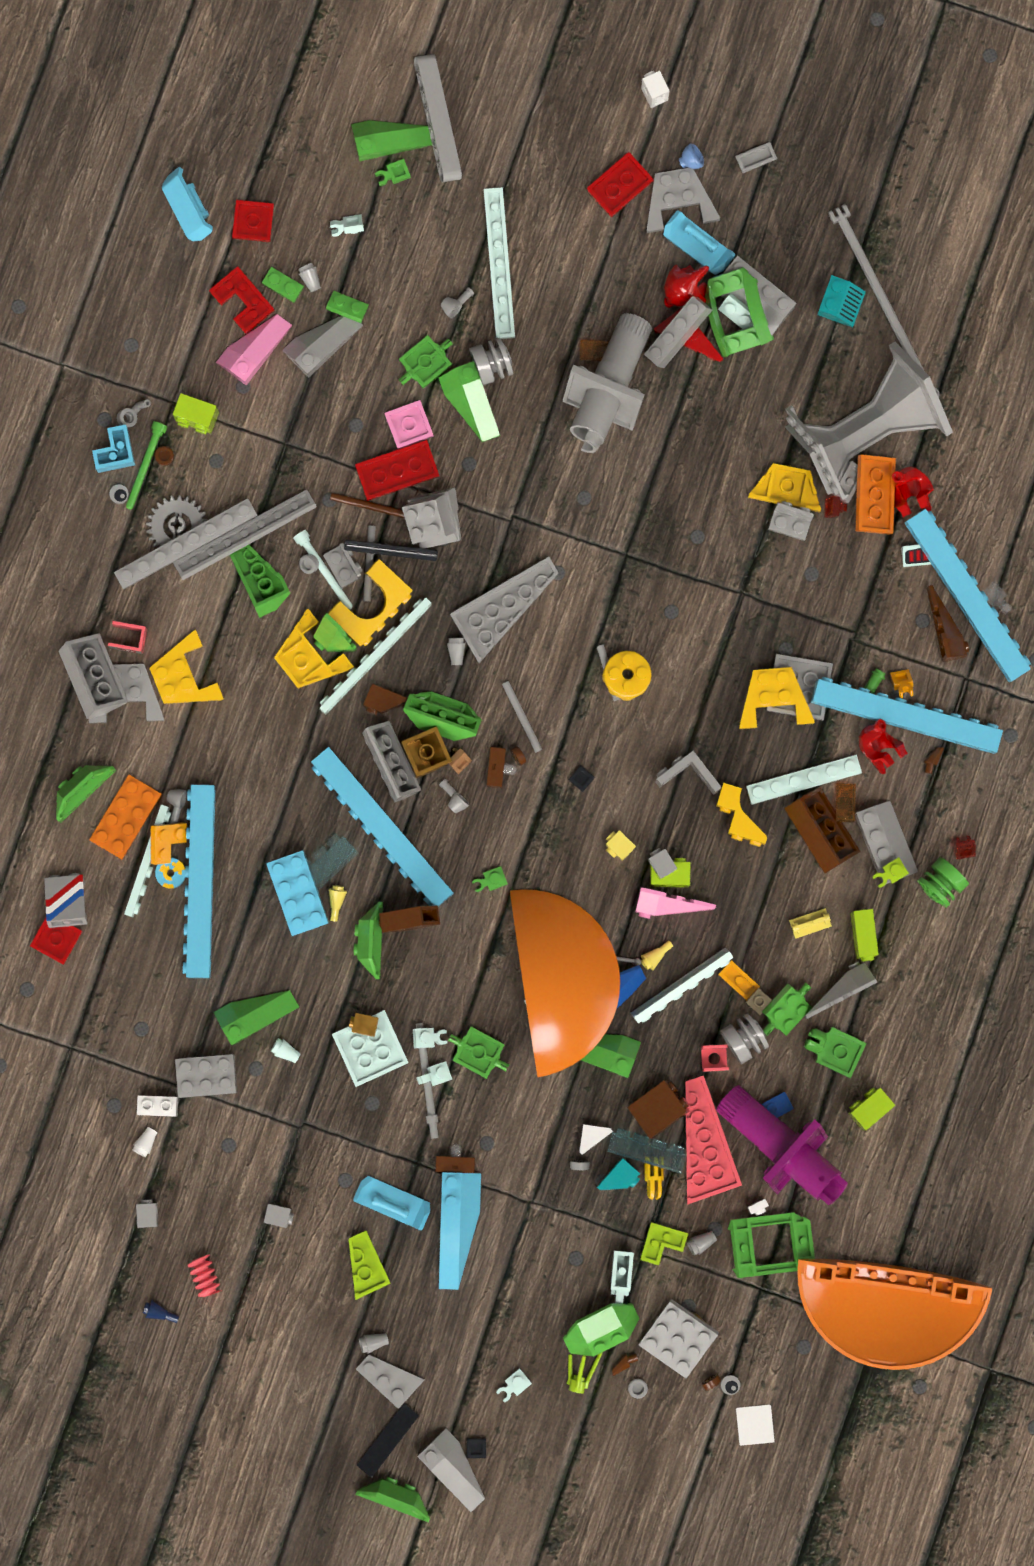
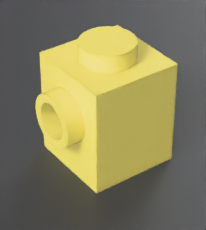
[606,830,636,861]

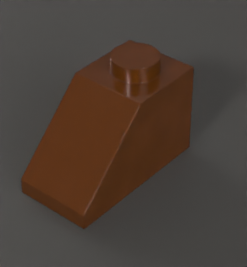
[363,684,408,715]

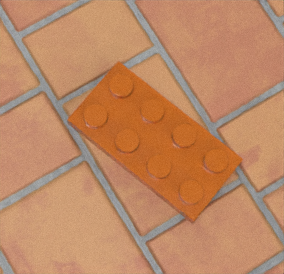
[855,455,896,535]
[89,775,162,860]

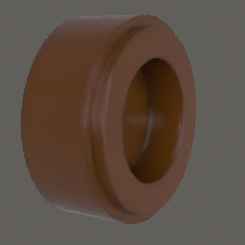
[155,446,174,466]
[510,746,526,766]
[701,1374,721,1391]

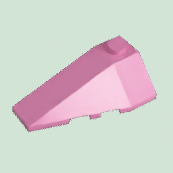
[216,314,292,385]
[635,887,716,919]

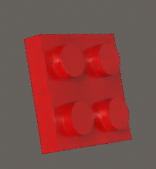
[232,200,274,242]
[30,918,83,965]

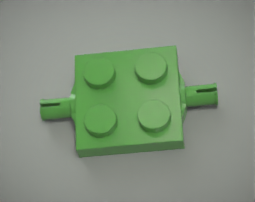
[398,335,453,389]
[762,982,812,1036]
[448,1027,510,1079]

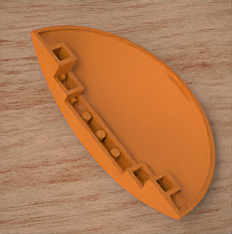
[510,889,620,1077]
[797,1259,992,1370]

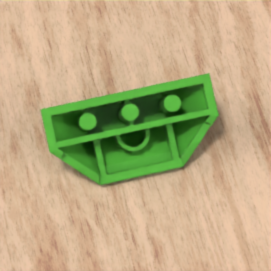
[403,691,482,741]
[56,765,117,823]
[354,902,383,980]
[563,1303,640,1357]
[355,1476,430,1523]

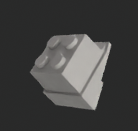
[402,488,461,548]

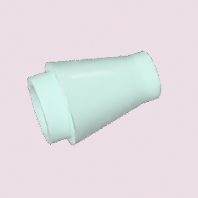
[271,1038,301,1063]

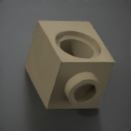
[745,988,772,1016]

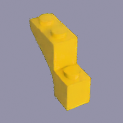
[716,783,767,847]

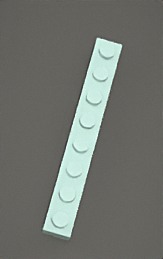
[484,187,515,339]
[320,598,432,715]

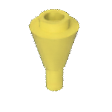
[328,885,347,922]
[641,941,673,970]

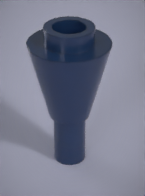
[142,1300,179,1323]

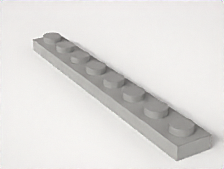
[173,489,317,580]
[114,498,257,590]

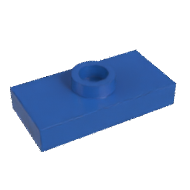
[762,1092,794,1118]

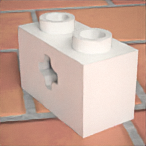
[641,71,669,108]
[137,1096,178,1117]

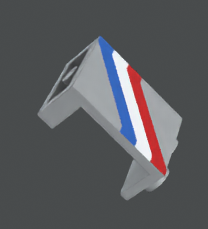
[44,873,87,928]

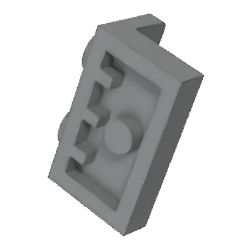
[323,542,363,589]

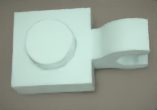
[330,215,364,237]
[416,1061,452,1086]

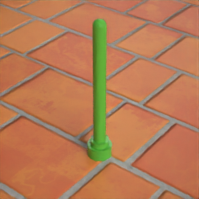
[126,421,168,510]

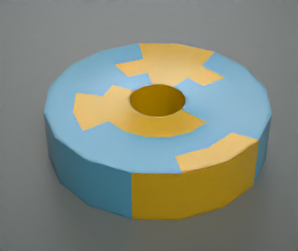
[155,858,186,889]

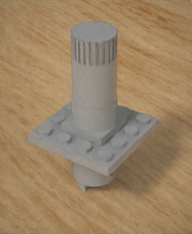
[562,313,652,453]

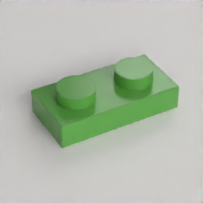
[262,267,304,303]
[326,291,369,323]

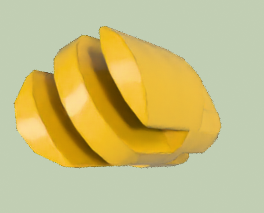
[644,1157,664,1200]

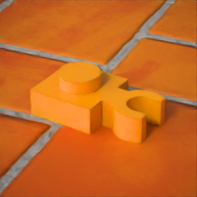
[890,669,913,698]

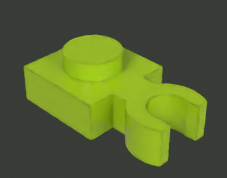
[872,857,909,888]

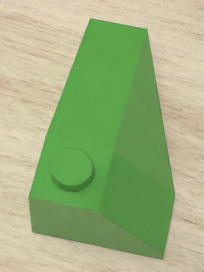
[438,361,500,442]
[313,613,357,652]
[581,1034,641,1078]

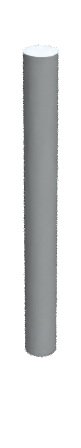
[363,526,376,602]
[502,681,542,753]

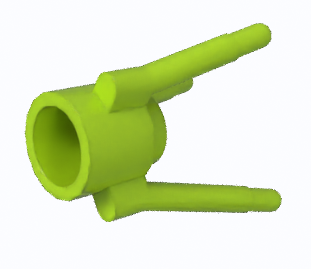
[567,1353,603,1394]

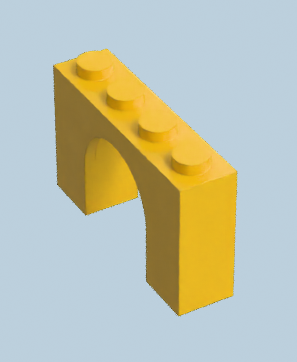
[328,559,413,647]

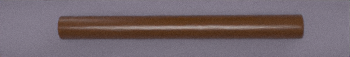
[330,493,404,518]

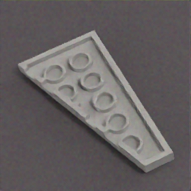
[450,557,559,663]

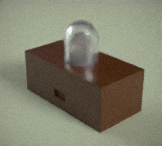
[487,747,517,788]
[435,1143,475,1173]

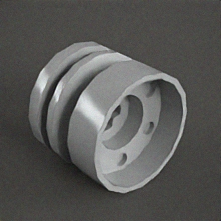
[469,337,513,386]
[720,1013,769,1065]

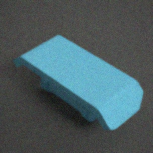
[162,167,213,241]
[663,210,735,275]
[353,1176,430,1230]

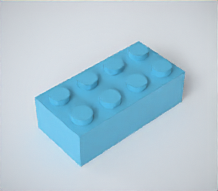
[266,850,329,936]

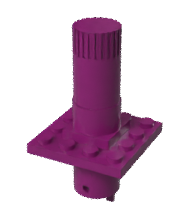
[716,1085,848,1205]

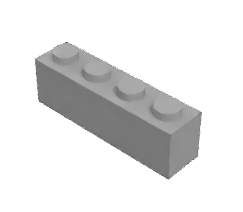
[644,296,712,368]

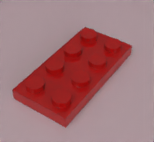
[355,440,439,501]

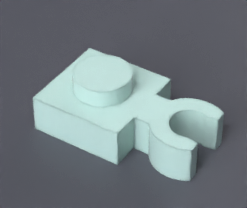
[413,1028,447,1048]
[496,1368,532,1402]

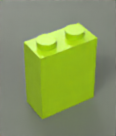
[850,909,879,962]

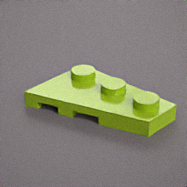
[349,1231,391,1300]

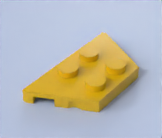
[748,463,821,512]

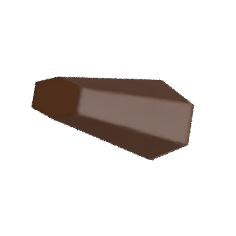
[923,747,944,774]
[612,1353,638,1376]

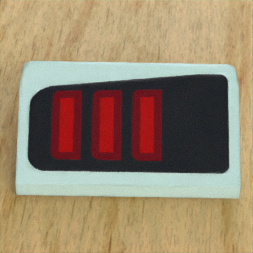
[901,545,931,567]

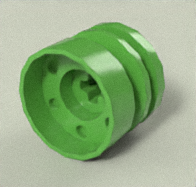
[917,857,969,908]

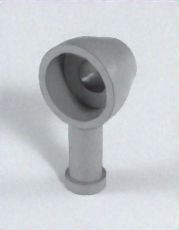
[441,287,474,318]
[439,779,469,813]
[167,789,187,824]

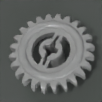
[146,495,208,554]

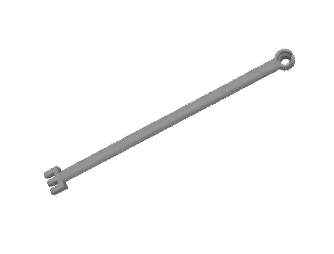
[828,204,939,397]

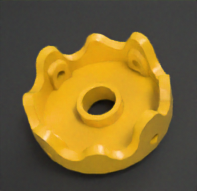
[602,651,652,701]

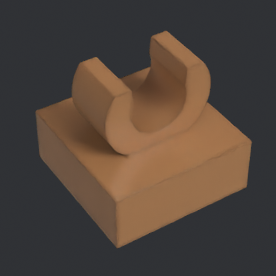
[449,748,472,774]

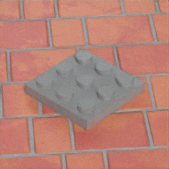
[766,654,833,721]
[639,1299,719,1378]

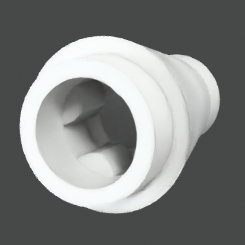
[132,1127,157,1157]

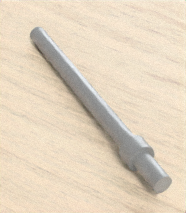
[415,1023,439,1139]

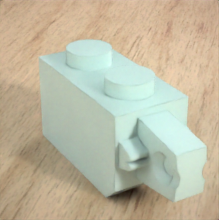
[610,1250,634,1304]

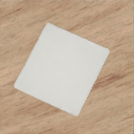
[736,1405,774,1445]

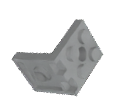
[655,751,721,795]

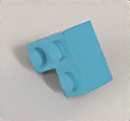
[92,425,135,473]

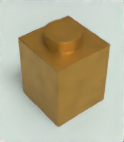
[349,1013,379,1037]

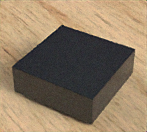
[568,765,595,792]
[467,1438,486,1459]

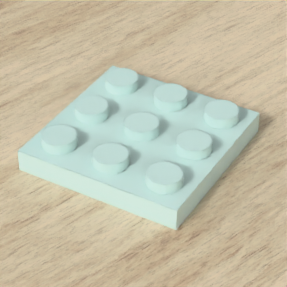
[332,1010,408,1087]

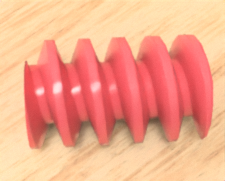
[187,1254,222,1297]

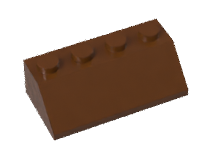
[784,787,861,873]

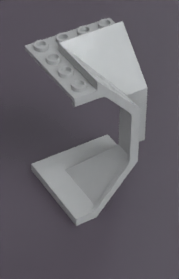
[785,342,953,500]

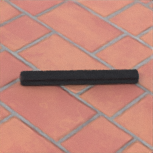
[344,539,438,561]

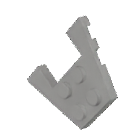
[646,168,720,233]
[89,664,164,724]

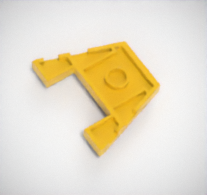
[274,609,354,688]
[150,630,224,704]
[739,667,814,729]

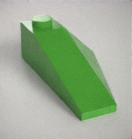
[351,120,432,161]
[230,544,290,618]
[213,990,299,1046]

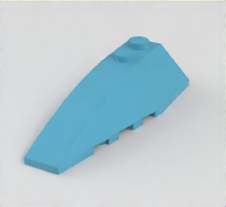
[439,1172,481,1290]

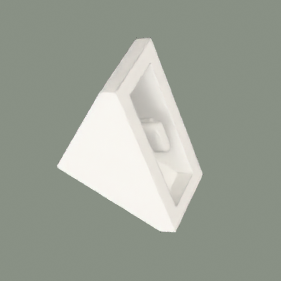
[579,1124,613,1155]

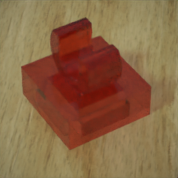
[824,496,847,518]
[955,836,976,860]

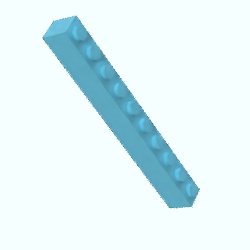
[905,509,1031,682]
[810,677,1003,754]
[311,747,454,907]
[183,785,215,978]

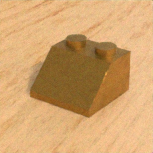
[401,727,452,779]

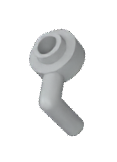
[117,399,151,428]

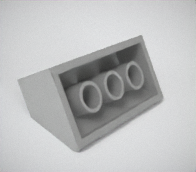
[721,256,797,336]
[59,633,128,719]
[362,721,421,802]
[854,801,918,884]

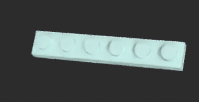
[746,755,862,805]
[124,805,172,917]
[631,948,733,1023]

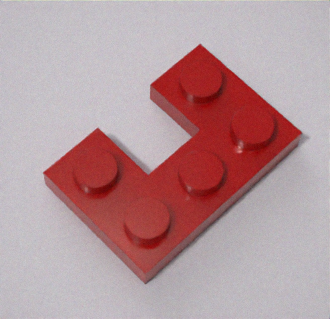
[209,266,275,335]

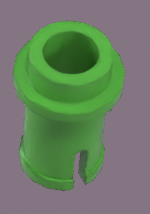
[864,668,886,694]

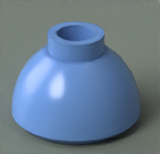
[679,143,704,169]

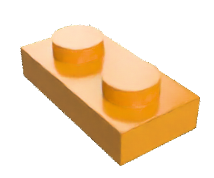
[718,960,760,1001]

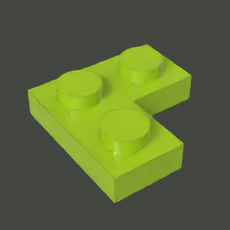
[640,1223,688,1265]

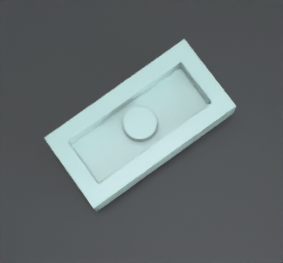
[718,294,754,329]

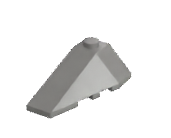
[282,316,363,378]
[804,961,877,1019]
[417,1428,485,1512]

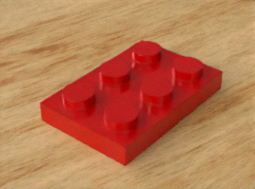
[586,152,654,218]

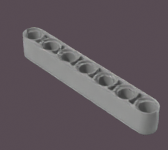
[414,54,462,183]

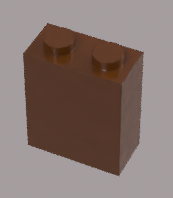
[379,906,441,933]
[627,1080,690,1139]

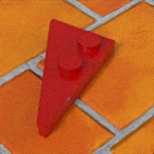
[654,307,723,362]

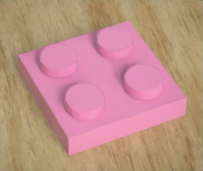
[384,400,434,449]

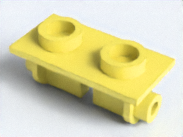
[789,908,832,939]

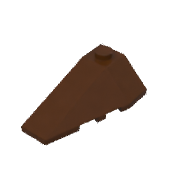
[926,585,969,662]

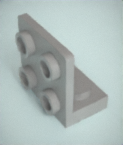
[768,501,814,541]

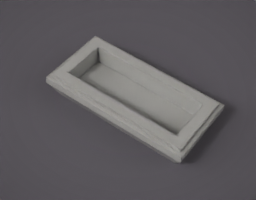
[735,142,777,173]

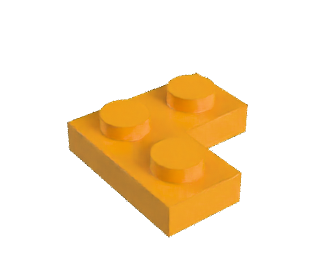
[151,822,187,865]

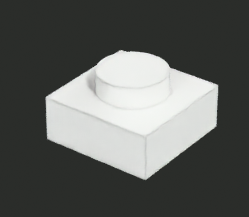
[747,1199,769,1216]

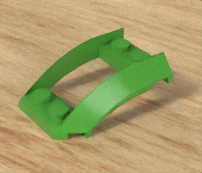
[705,267,774,357]
[727,1212,815,1278]

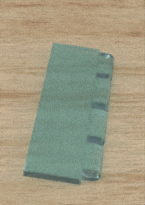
[307,834,358,891]
[607,1128,686,1174]

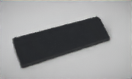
[357,1403,419,1478]

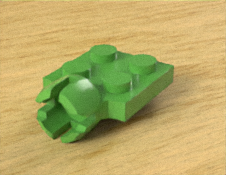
[804,1027,867,1078]

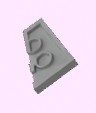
[356,1354,425,1409]

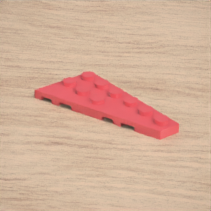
[685,1075,742,1205]

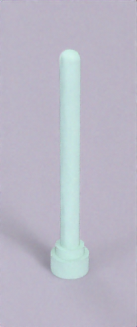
[293,530,353,610]

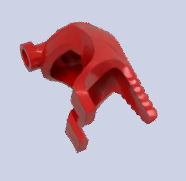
[664,265,709,308]
[892,467,934,517]
[859,719,908,774]

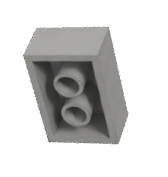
[175,1054,237,1098]

